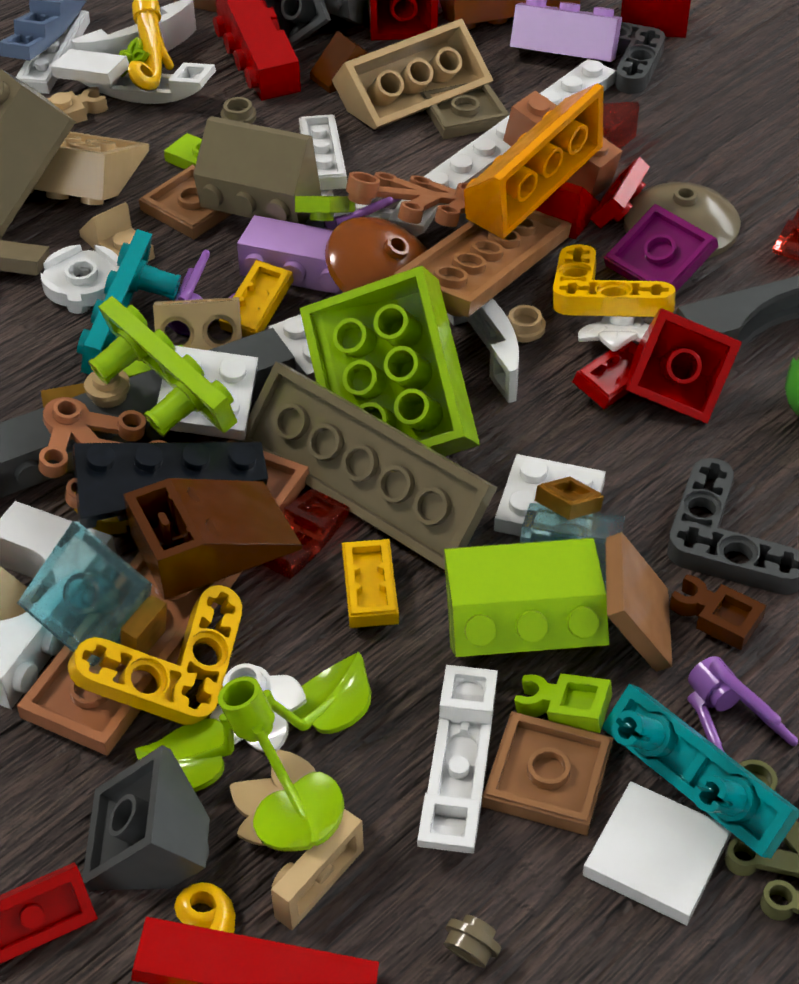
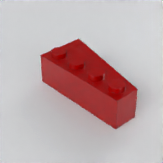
[213,0,301,101]

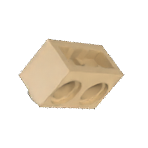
[153,297,242,350]

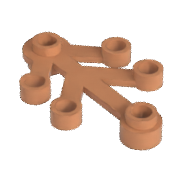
[346,172,468,227]
[38,397,167,523]

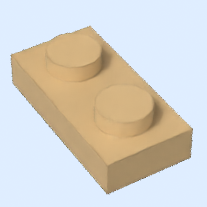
[271,809,364,930]

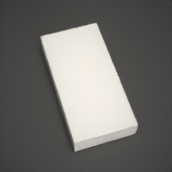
[50,49,129,85]

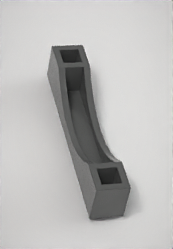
[676,276,799,354]

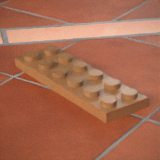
[394,210,572,317]

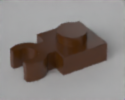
[669,575,767,650]

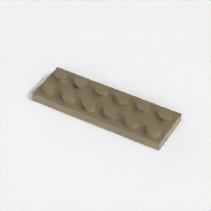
[237,362,498,570]

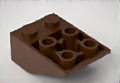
[123,478,302,600]

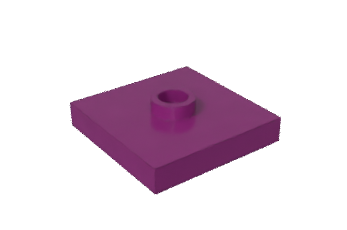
[603,204,718,293]

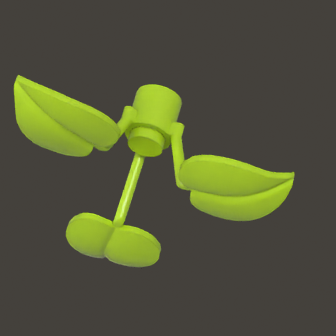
[135,652,371,851]

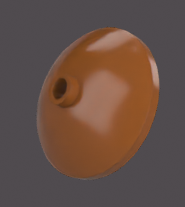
[325,217,427,293]

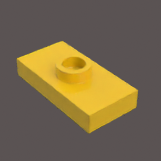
[219,260,294,337]
[342,539,399,628]

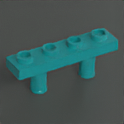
[77,229,181,374]
[602,684,799,859]

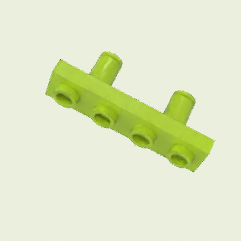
[88,296,238,437]

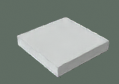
[583,781,731,926]

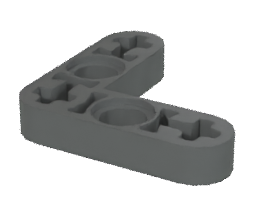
[615,22,665,94]
[667,458,799,595]

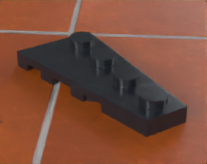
[73,442,268,531]

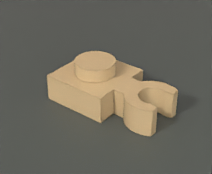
[47,87,108,124]

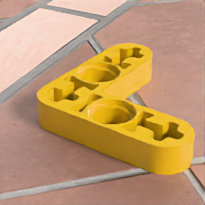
[553,244,676,317]
[68,585,242,725]

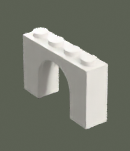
[0,501,120,710]

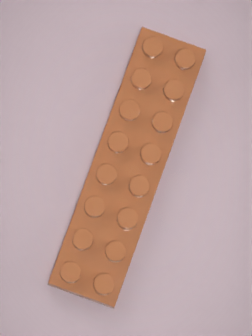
[17,439,309,756]

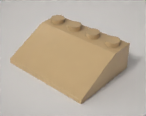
[30,131,149,205]

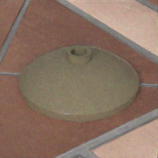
[623,182,741,258]

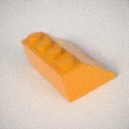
[464,83,604,239]

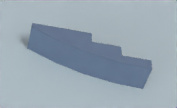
[0,0,87,61]

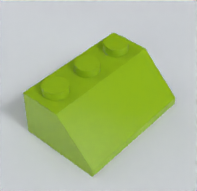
[444,538,609,657]

